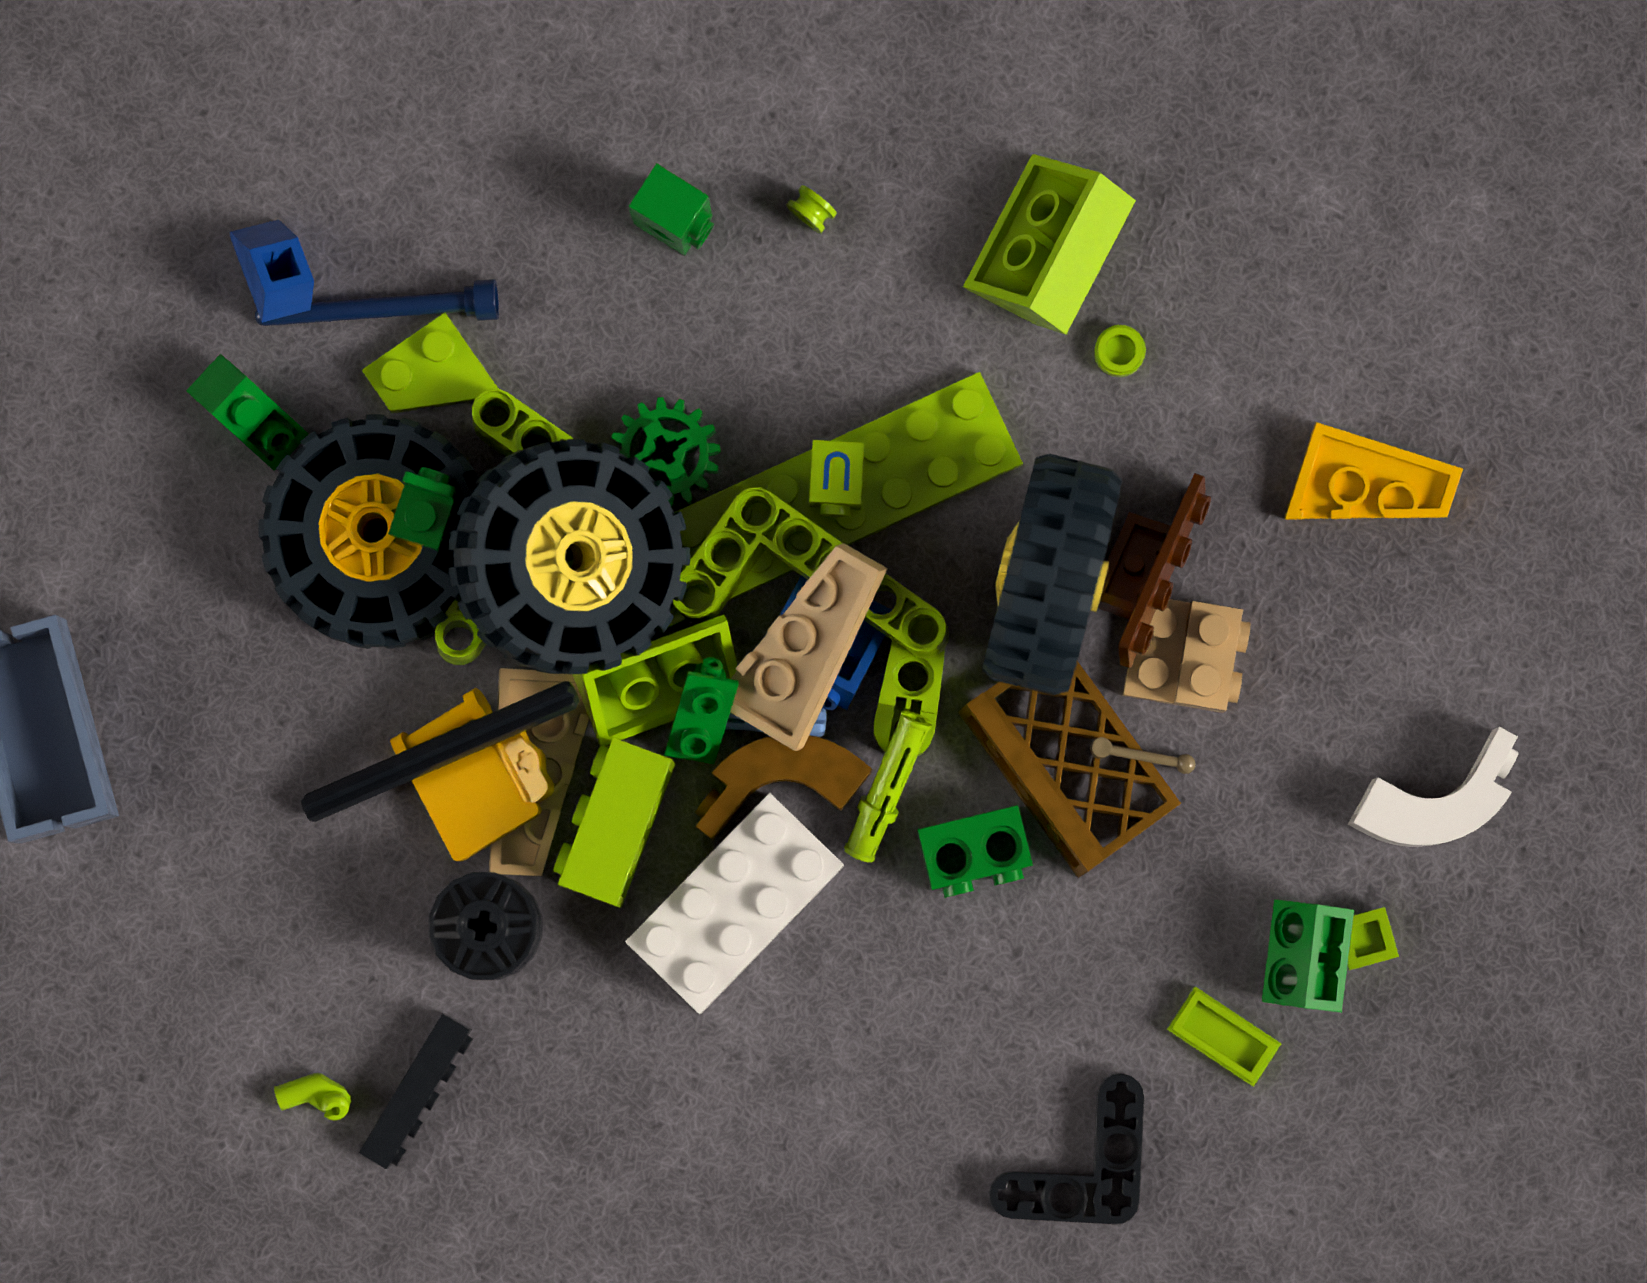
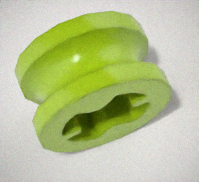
[786,185,837,234]

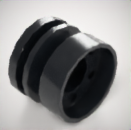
[429,872,543,980]

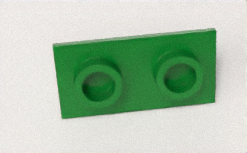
[664,657,739,764]

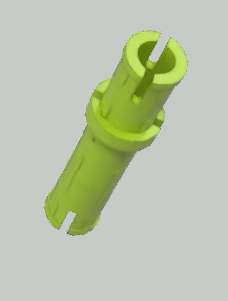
[844,711,932,862]

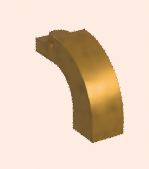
[695,735,873,840]

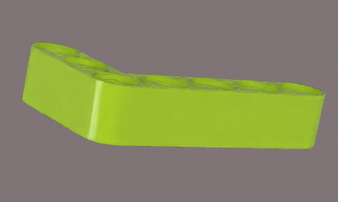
[435,389,574,665]
[673,487,949,658]

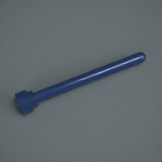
[255,279,499,326]

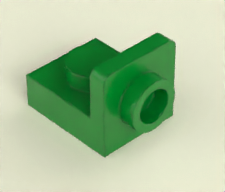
[388,467,459,552]

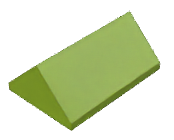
[572,615,737,746]

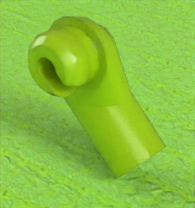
[274,1073,351,1121]

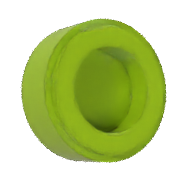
[1094,325,1146,377]

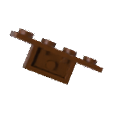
[1097,473,1211,668]

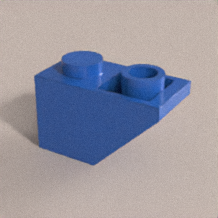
[230,219,314,322]

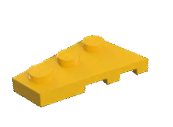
[1284,422,1463,520]

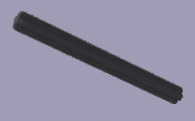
[301,681,579,822]

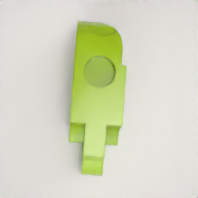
[874,607,948,756]

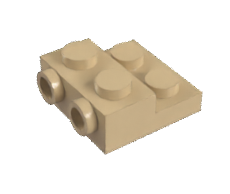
[1122,599,1251,713]

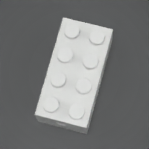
[625,793,844,1014]

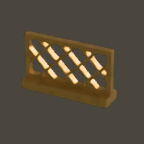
[958,661,1181,878]

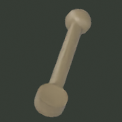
[1090,737,1196,774]

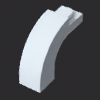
[1348,727,1519,847]

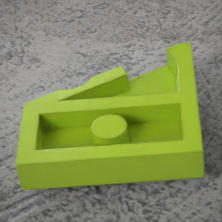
[362,312,499,414]

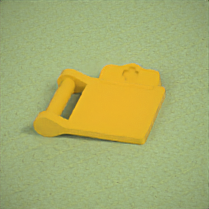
[390,688,554,862]

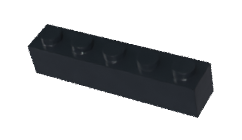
[359,1013,473,1169]

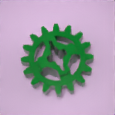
[611,397,721,509]

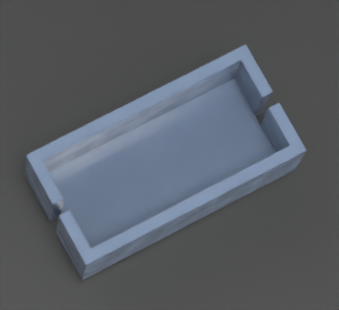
[0,615,119,844]

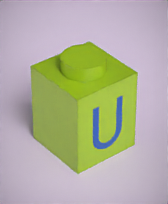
[809,440,864,518]

